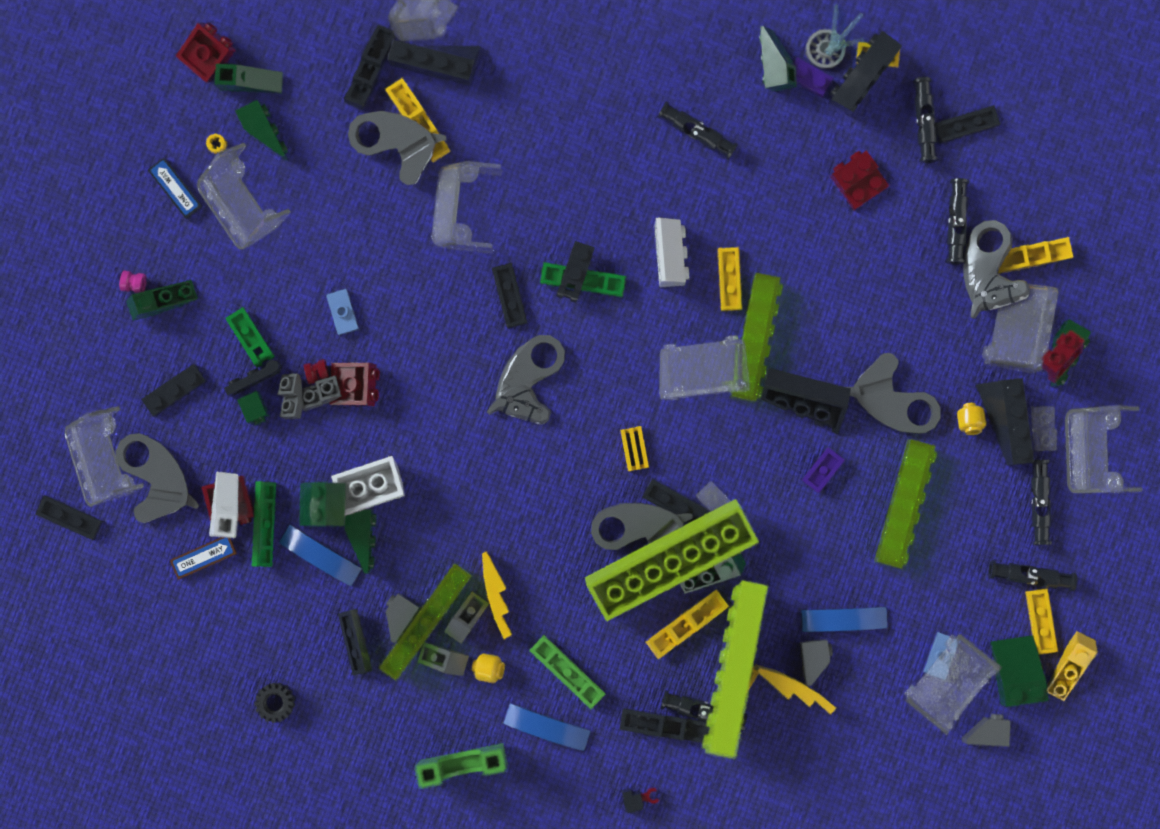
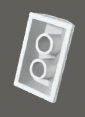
[654,218,689,287]
[331,456,404,515]

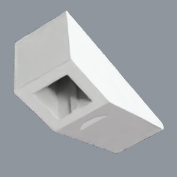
[209,472,238,538]

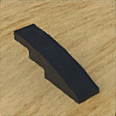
[344,24,397,110]
[619,708,709,743]

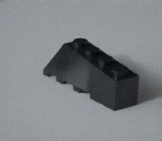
[830,31,902,116]
[388,40,481,86]
[761,368,851,435]
[975,378,1034,466]

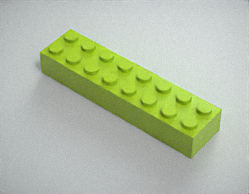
[585,499,759,621]
[702,581,767,759]

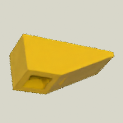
[1047,631,1097,701]

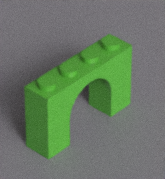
[415,743,508,788]

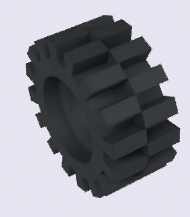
[254,683,295,723]

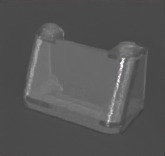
[982,284,1058,374]
[659,336,750,401]
[904,634,1001,734]

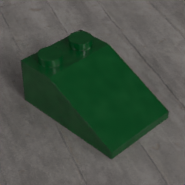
[299,482,346,526]
[990,635,1049,707]

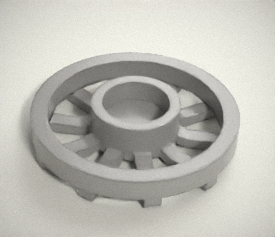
[806,29,845,69]

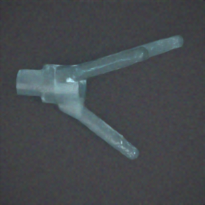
[825,4,864,56]

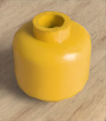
[957,403,986,435]
[472,653,505,683]

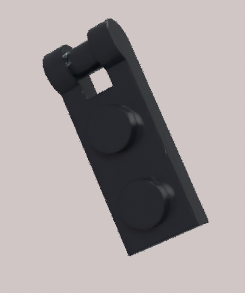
[556,241,595,303]
[224,360,282,397]

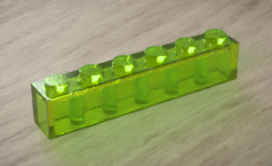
[730,273,783,403]
[874,439,937,569]
[379,563,473,681]

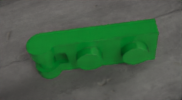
[225,307,275,368]

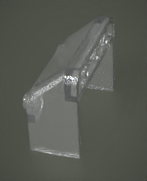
[388,0,458,42]
[197,143,291,250]
[432,161,502,253]
[1065,405,1142,493]
[65,406,144,507]

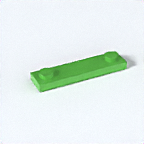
[529,635,606,709]

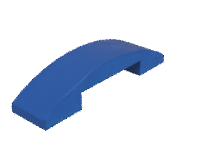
[279,525,362,586]
[801,607,887,632]
[503,703,591,751]

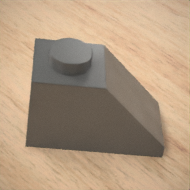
[444,592,489,644]
[386,593,420,643]
[800,639,833,686]
[418,642,469,676]
[962,714,1010,746]

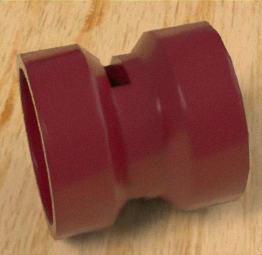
[304,359,330,384]

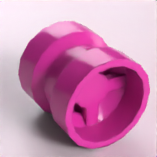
[119,270,146,293]

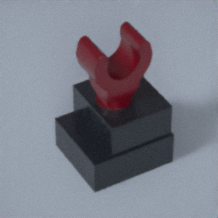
[621,787,659,814]

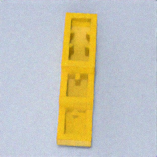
[385,78,450,162]
[998,237,1074,274]
[482,551,512,639]
[646,589,729,659]
[753,664,836,714]

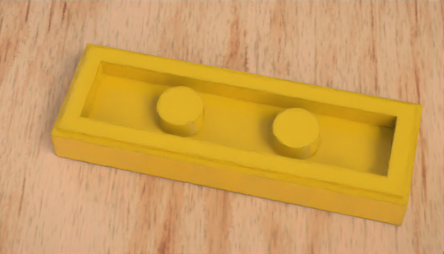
[718,247,742,311]
[1025,588,1058,655]

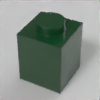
[237,391,270,426]

